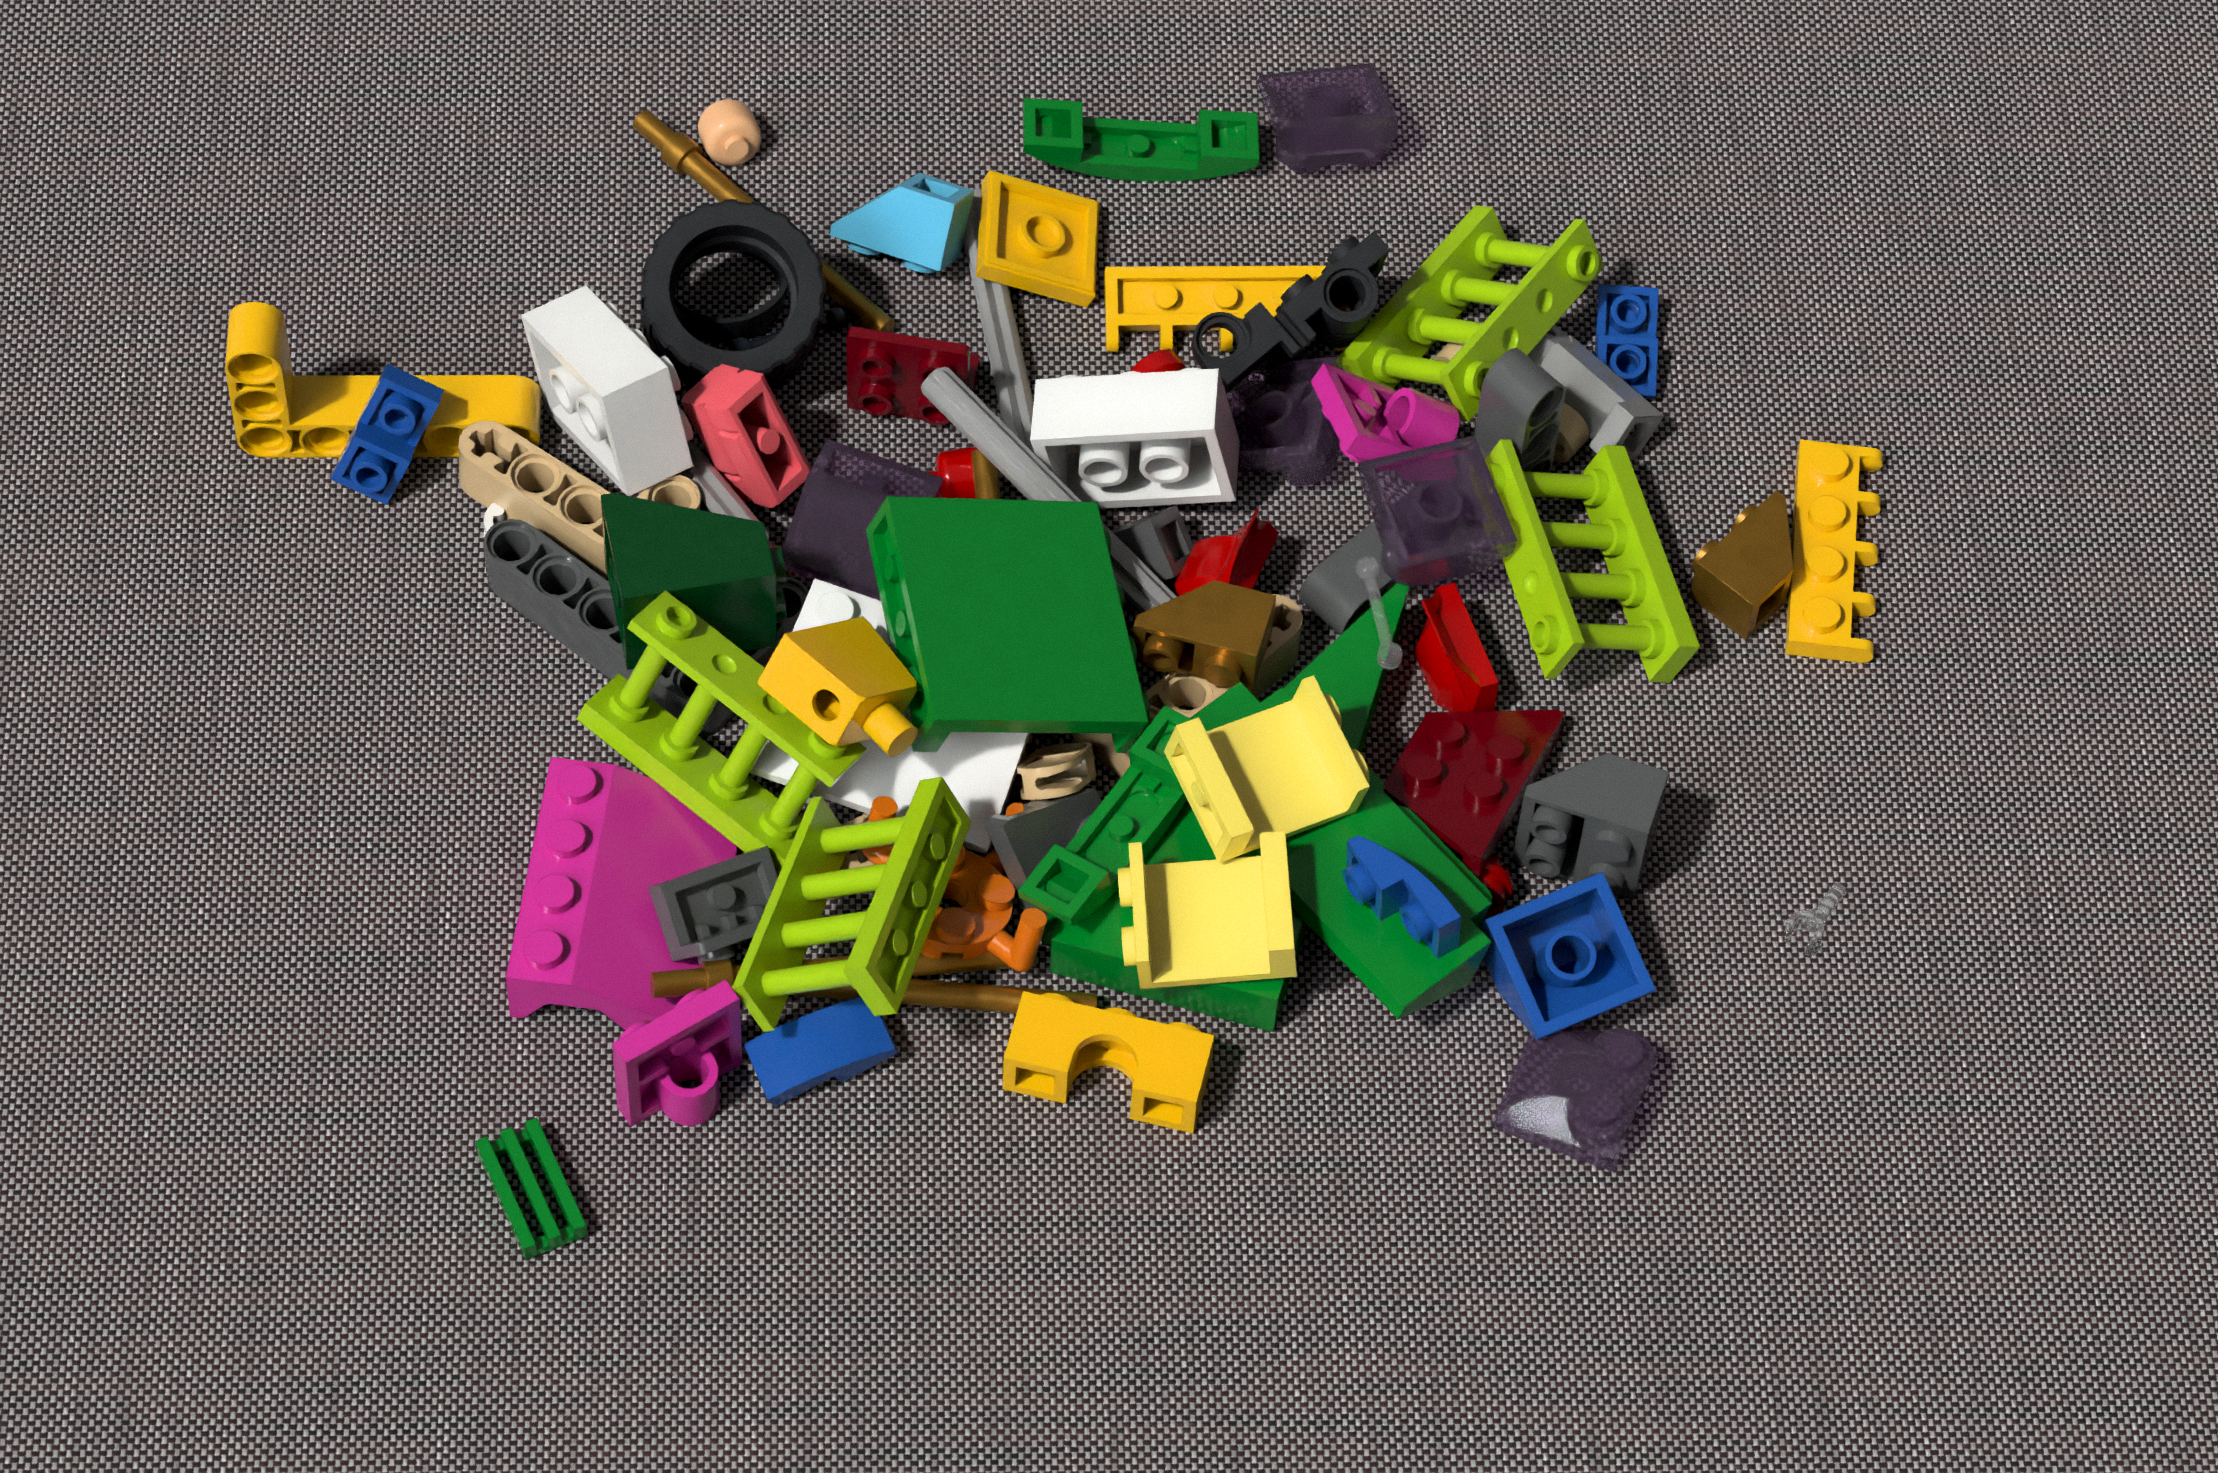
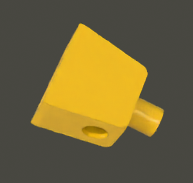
[757,616,918,757]

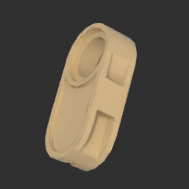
[1016,742,1097,800]

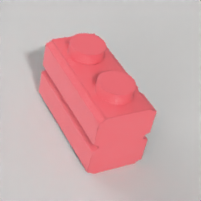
[681,364,813,508]

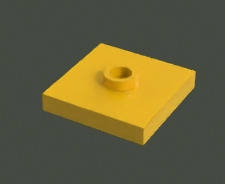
[976,170,1099,308]

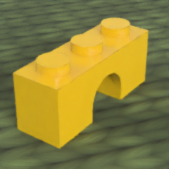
[1002,991,1215,1134]

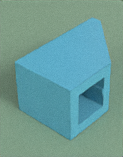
[830,172,974,273]

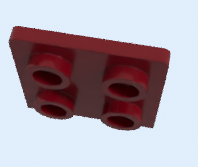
[846,327,980,425]

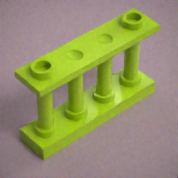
[1339,205,1605,422]
[1473,439,1700,683]
[576,590,867,875]
[732,777,972,1032]

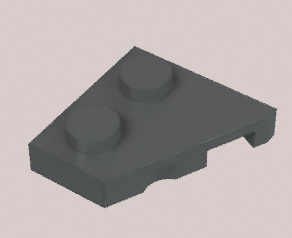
[983,787,1102,917]

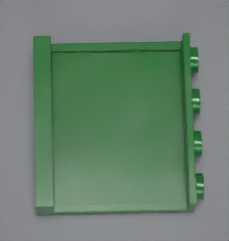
[866,496,1150,753]

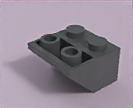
[1511,753,1669,900]

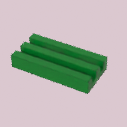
[475,1117,587,1260]

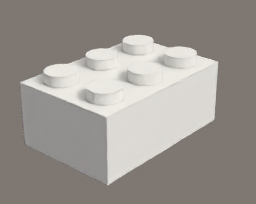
[521,285,693,496]
[1030,367,1240,509]

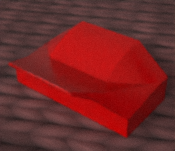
[1175,509,1279,597]
[1414,582,1499,712]

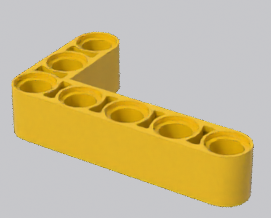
[225,302,541,458]

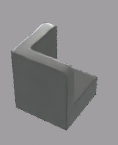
[1112,505,1194,582]

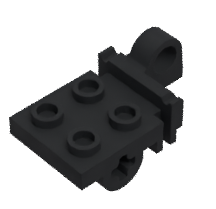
[1191,231,1390,394]

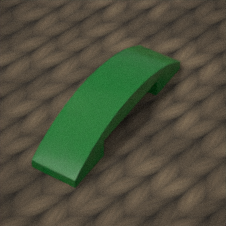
[1022,98,1259,181]
[1018,705,1212,926]

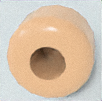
[698,99,762,166]

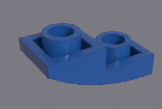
[1594,284,1659,399]
[331,363,444,505]
[1342,835,1461,959]
[744,996,899,1106]

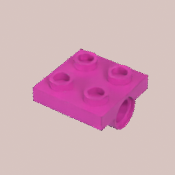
[1310,363,1459,489]
[612,979,743,1127]

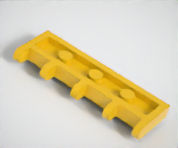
[1104,266,1347,352]
[1785,439,1883,663]

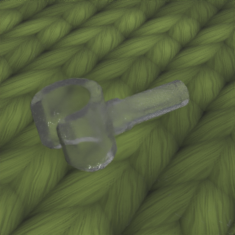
[1784,883,1847,956]

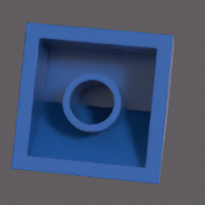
[1479,872,1656,1041]

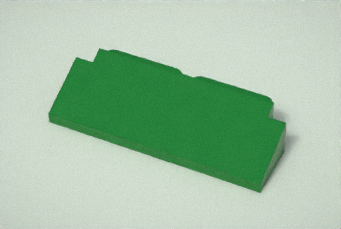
[1190,682,1492,1020]

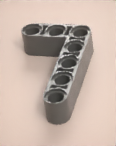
[1299,348,1566,635]
[483,519,809,738]

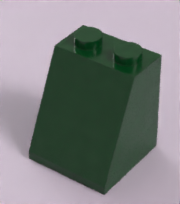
[601,493,787,670]

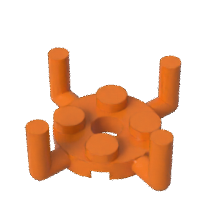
[861,796,1047,972]

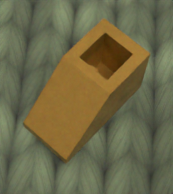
[1689,490,1794,640]
[1133,580,1276,691]

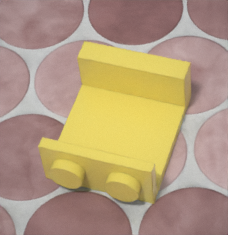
[1164,675,1370,863]
[1118,831,1297,989]

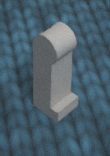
[1527,324,1664,460]

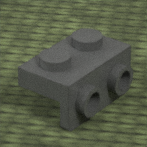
[648,846,778,966]

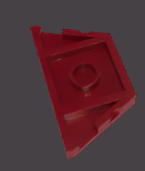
[1384,710,1565,877]

